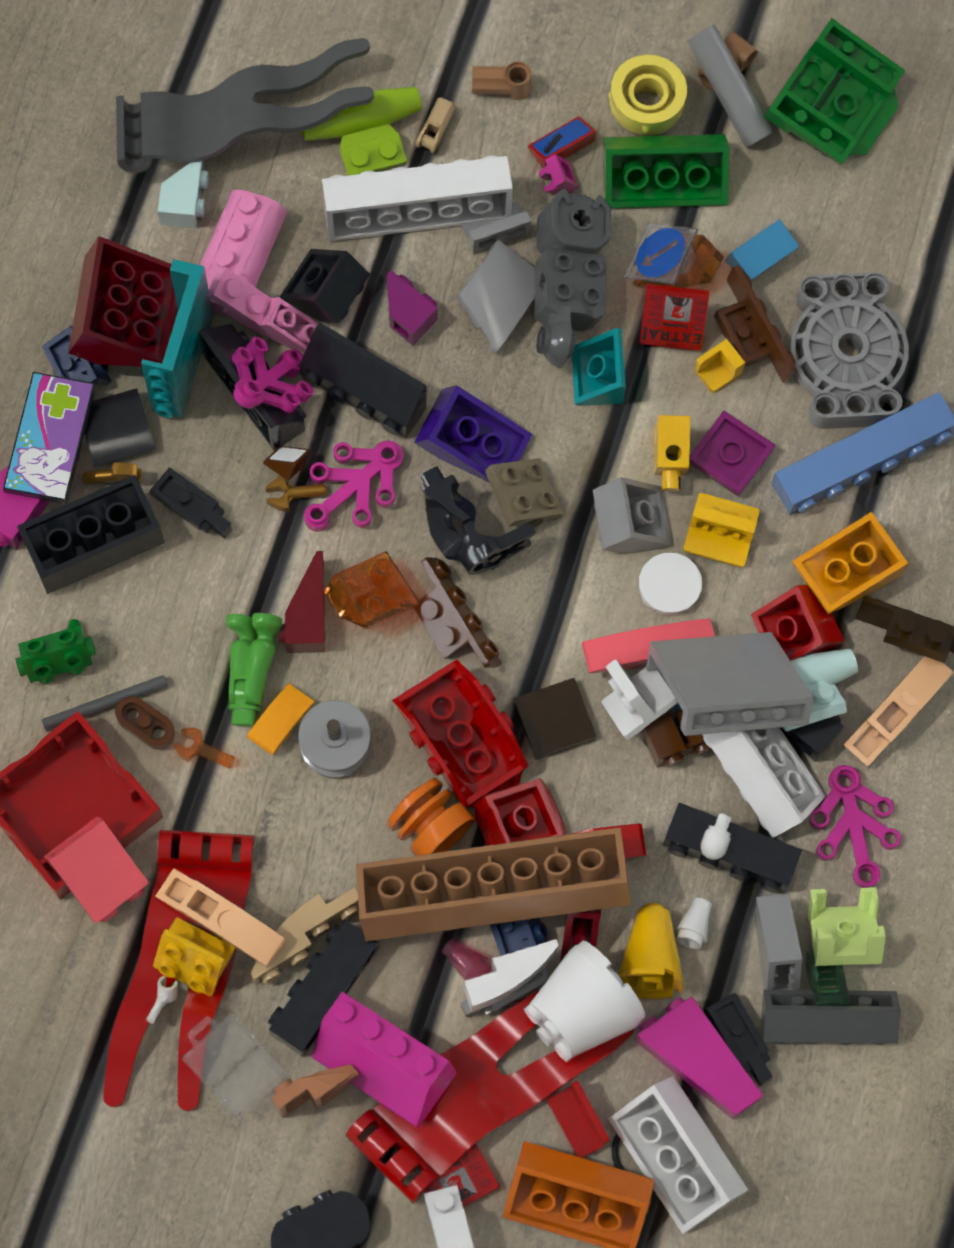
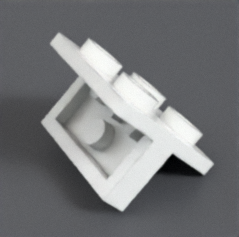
[602,659,678,740]

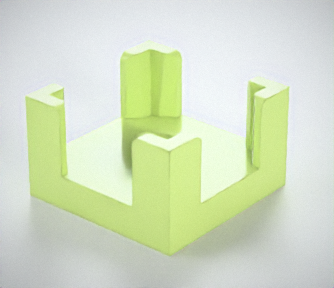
[807,887,886,966]

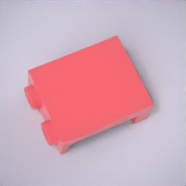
[44,816,149,924]

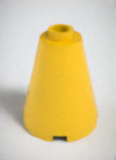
[618,903,684,1000]

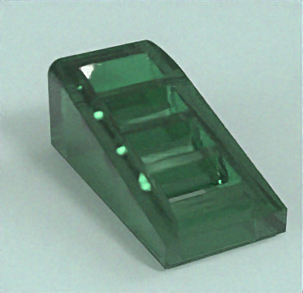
[805,951,850,1006]

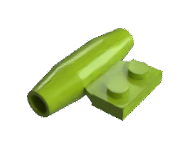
[301,86,422,176]

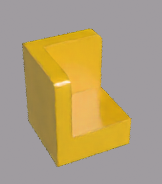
[694,339,746,393]

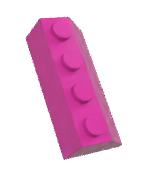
[311,992,457,1128]

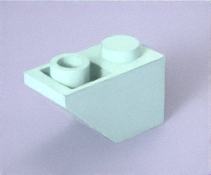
[157,161,209,228]

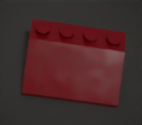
[68,236,178,367]

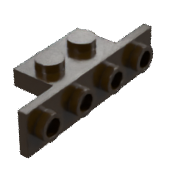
[855,595,954,663]

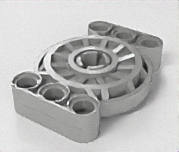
[789,272,909,429]

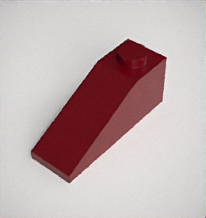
[279,551,325,653]

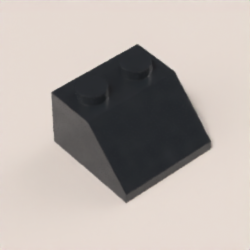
[280,249,370,324]

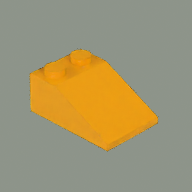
[792,512,908,615]

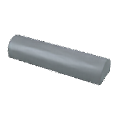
[687,24,774,148]

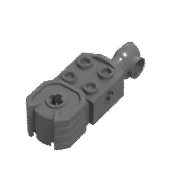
[534,189,611,369]

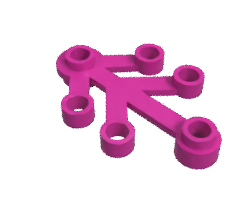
[232,337,314,413]
[304,441,403,532]
[809,765,901,888]

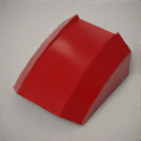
[475,778,566,846]

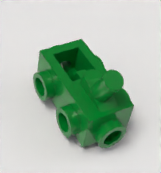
[15,619,96,684]

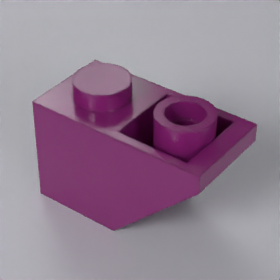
[387,270,438,346]

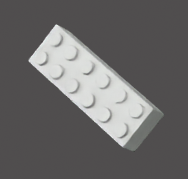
[322,155,513,242]

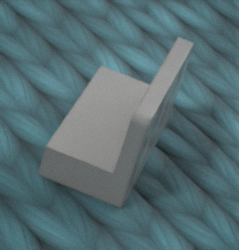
[461,202,531,255]

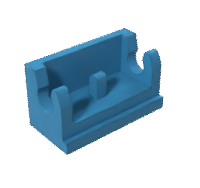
[725,219,800,280]

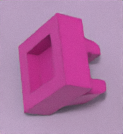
[538,154,579,194]

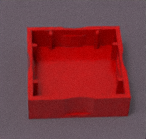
[0,711,163,900]

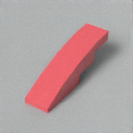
[581,618,715,674]

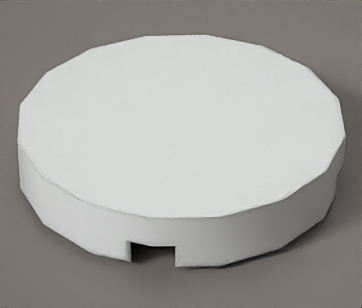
[638,553,702,616]

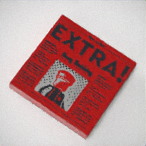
[639,284,709,351]
[413,1144,500,1208]

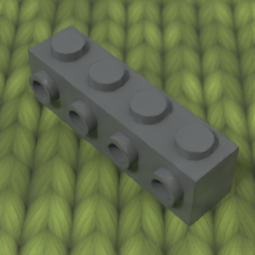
[761,990,901,1045]

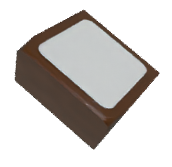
[263,446,311,481]

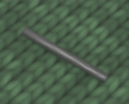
[41,675,168,731]

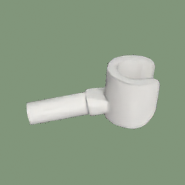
[147,976,178,1023]

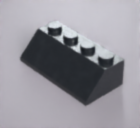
[300,322,427,438]
[199,324,306,451]
[17,475,165,594]

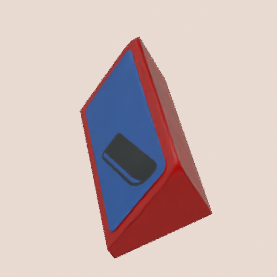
[528,116,596,168]

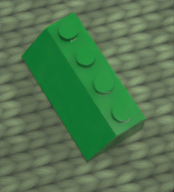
[603,134,729,208]

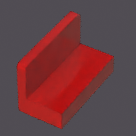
[546,1080,610,1158]

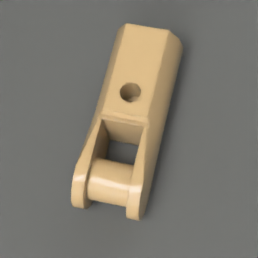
[416,97,456,154]

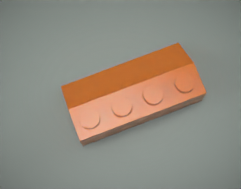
[502,1141,655,1248]

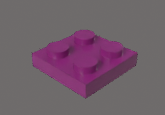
[689,410,775,497]

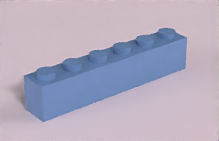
[771,392,954,515]

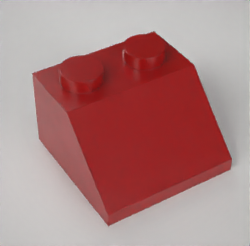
[751,585,844,660]

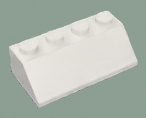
[702,728,826,838]
[608,1076,748,1234]

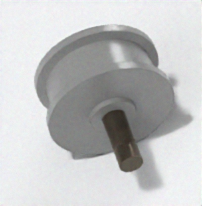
[298,700,371,778]

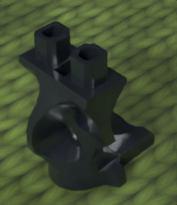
[421,466,536,575]

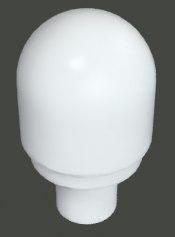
[700,813,731,860]

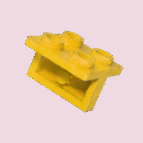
[683,493,760,568]
[153,917,235,996]

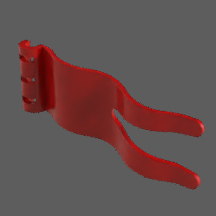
[103,830,255,1112]
[345,990,635,1205]

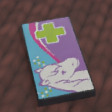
[3,372,96,504]

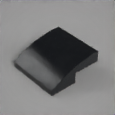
[85,388,156,466]

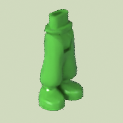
[225,613,282,727]

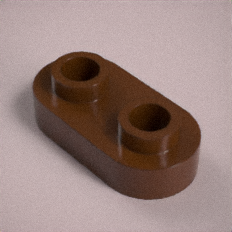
[115,696,175,749]

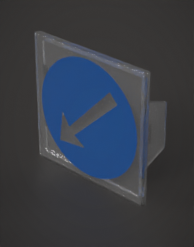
[624,223,698,285]

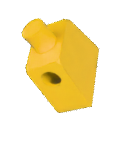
[654,415,691,492]

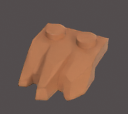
[271,1064,359,1118]

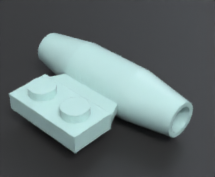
[783,648,858,732]

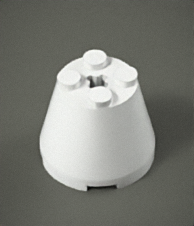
[524,941,645,1062]

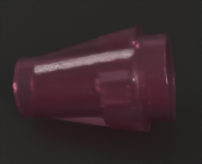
[442,938,492,981]

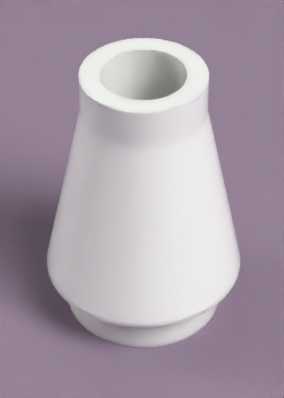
[675,898,712,950]

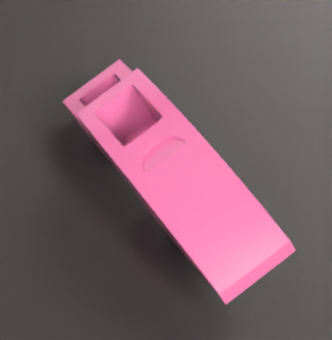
[207,267,318,353]

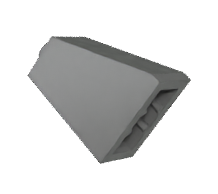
[755,894,803,990]

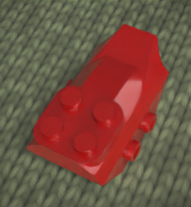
[392,659,529,808]

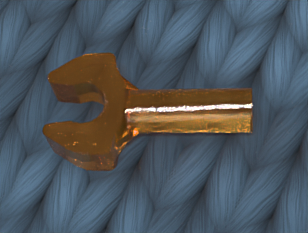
[174,727,235,769]

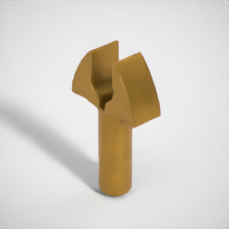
[82,462,142,484]
[265,476,327,512]

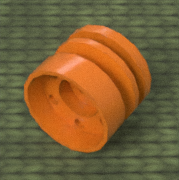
[387,778,475,856]

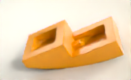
[247,683,315,756]

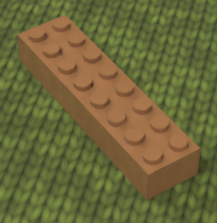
[356,827,631,941]

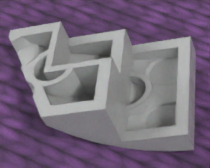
[456,240,535,354]

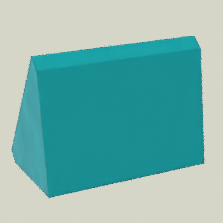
[572,328,626,406]

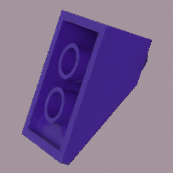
[414,385,532,483]

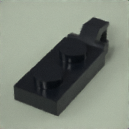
[149,467,233,539]
[705,993,773,1087]

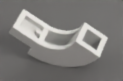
[424,1185,474,1248]

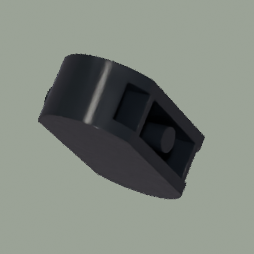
[271,1190,370,1248]

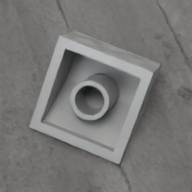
[593,477,672,554]

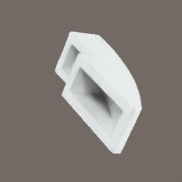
[463,939,559,1013]

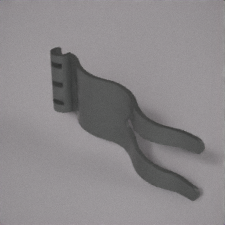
[116,38,374,173]

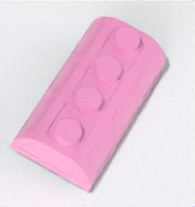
[199,189,287,316]

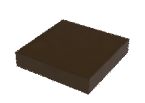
[513,678,597,760]

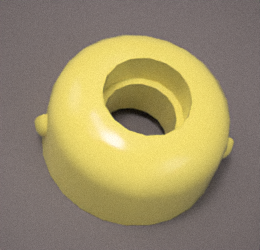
[609,55,687,136]

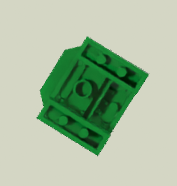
[764,18,906,165]

